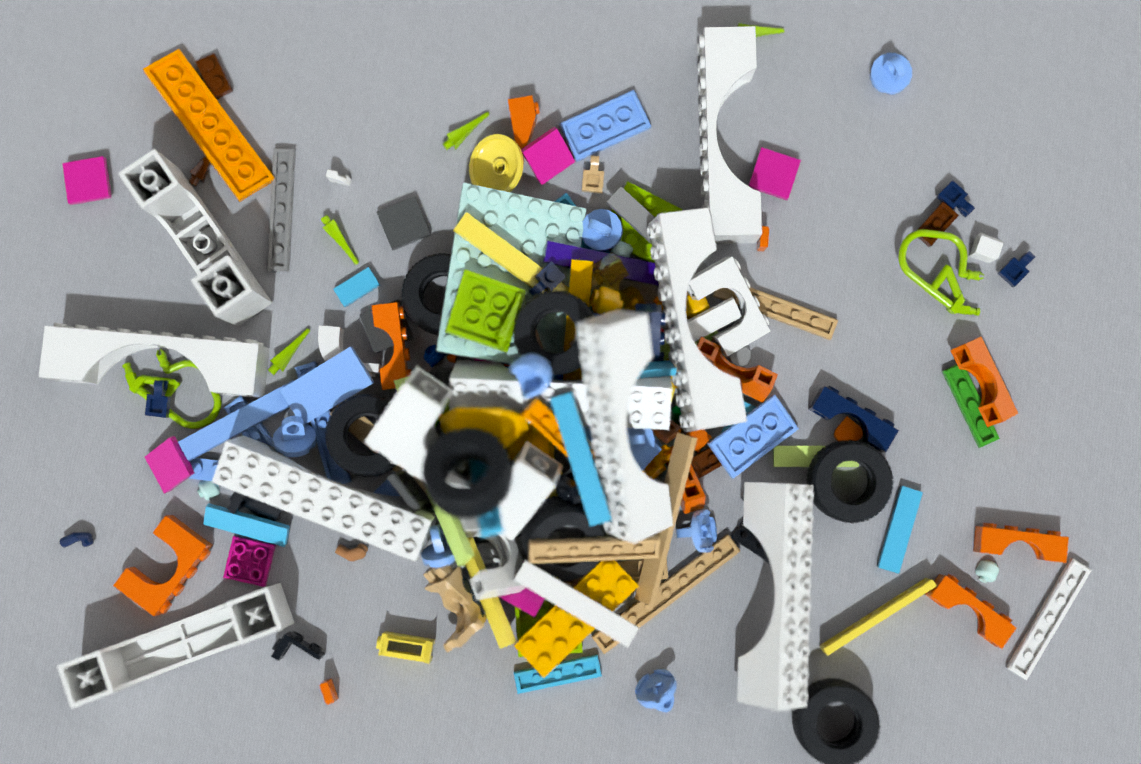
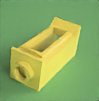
[376,631,436,664]

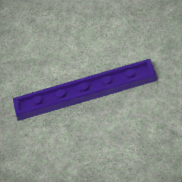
[543,241,659,286]

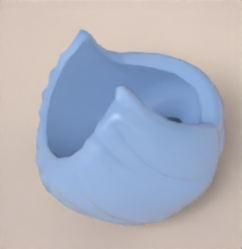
[510,354,553,398]

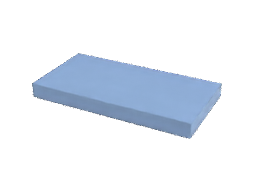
[559,90,651,162]
[280,346,374,425]
[707,394,799,478]

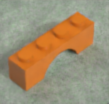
[372,302,412,390]
[696,337,778,403]
[950,337,1019,427]
[973,523,1069,563]
[925,574,1017,649]

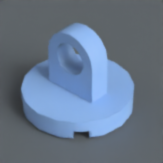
[870,53,912,95]
[582,209,623,252]
[273,416,316,457]
[627,428,655,462]
[676,509,717,553]
[421,525,455,568]
[635,669,677,713]

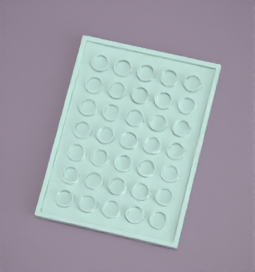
[436,183,586,365]

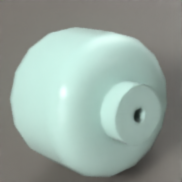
[610,240,633,258]
[197,480,220,501]
[975,560,999,583]

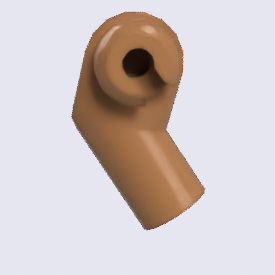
[335,543,368,562]

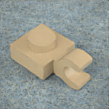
[582,156,604,194]

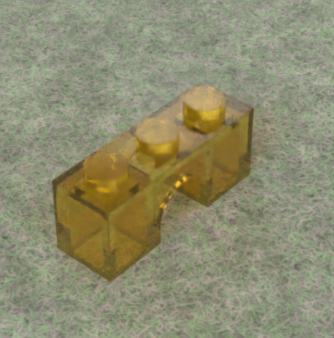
[593,252,646,312]

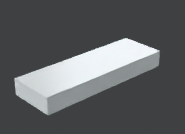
[687,297,742,342]

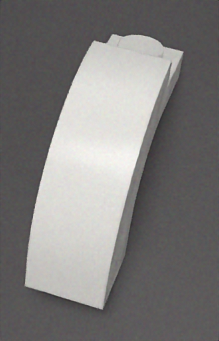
[318,325,382,377]

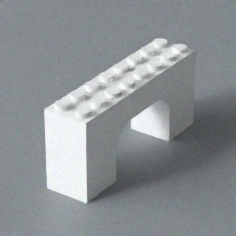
[118,149,272,326]
[365,366,563,541]

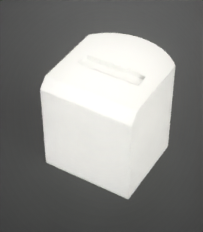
[969,233,1004,263]

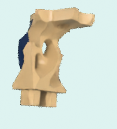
[423,565,487,652]

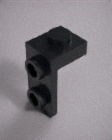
[556,469,581,505]
[227,491,282,521]
[732,521,771,565]
[271,631,325,661]

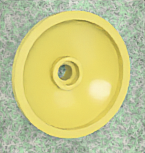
[469,134,524,192]

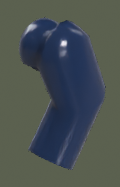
[59,532,94,548]

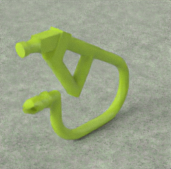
[898,229,984,316]
[122,349,221,429]

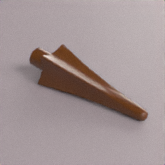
[189,156,211,187]

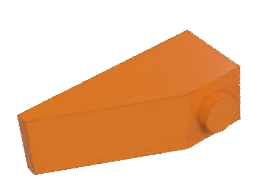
[508,95,540,164]
[666,446,706,514]

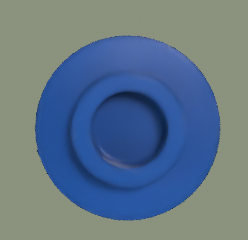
[423,344,447,368]

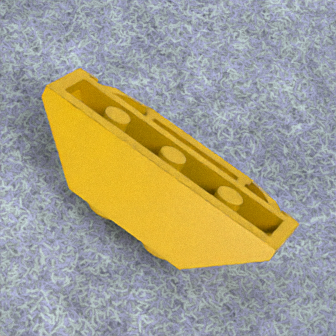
[439,408,529,448]

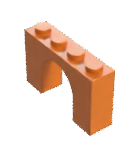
[113,515,212,616]

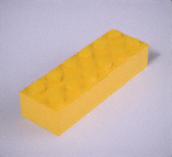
[514,560,639,678]

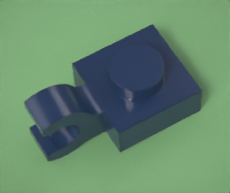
[937,180,975,218]
[997,251,1036,288]
[529,261,566,296]
[145,380,171,418]

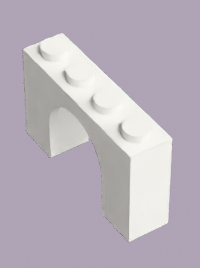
[687,257,771,357]
[459,517,526,600]

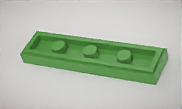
[942,365,1000,448]

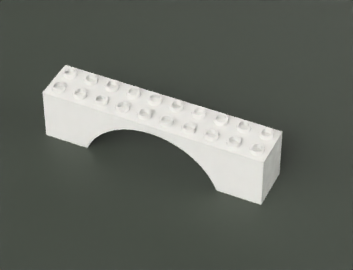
[697,26,762,244]
[647,208,747,433]
[576,310,673,544]
[39,323,270,398]
[449,360,671,430]
[212,435,437,562]
[737,482,814,711]
[57,583,294,709]

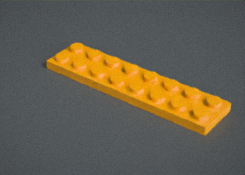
[143,49,274,202]

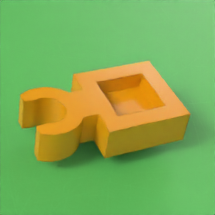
[642,445,672,480]

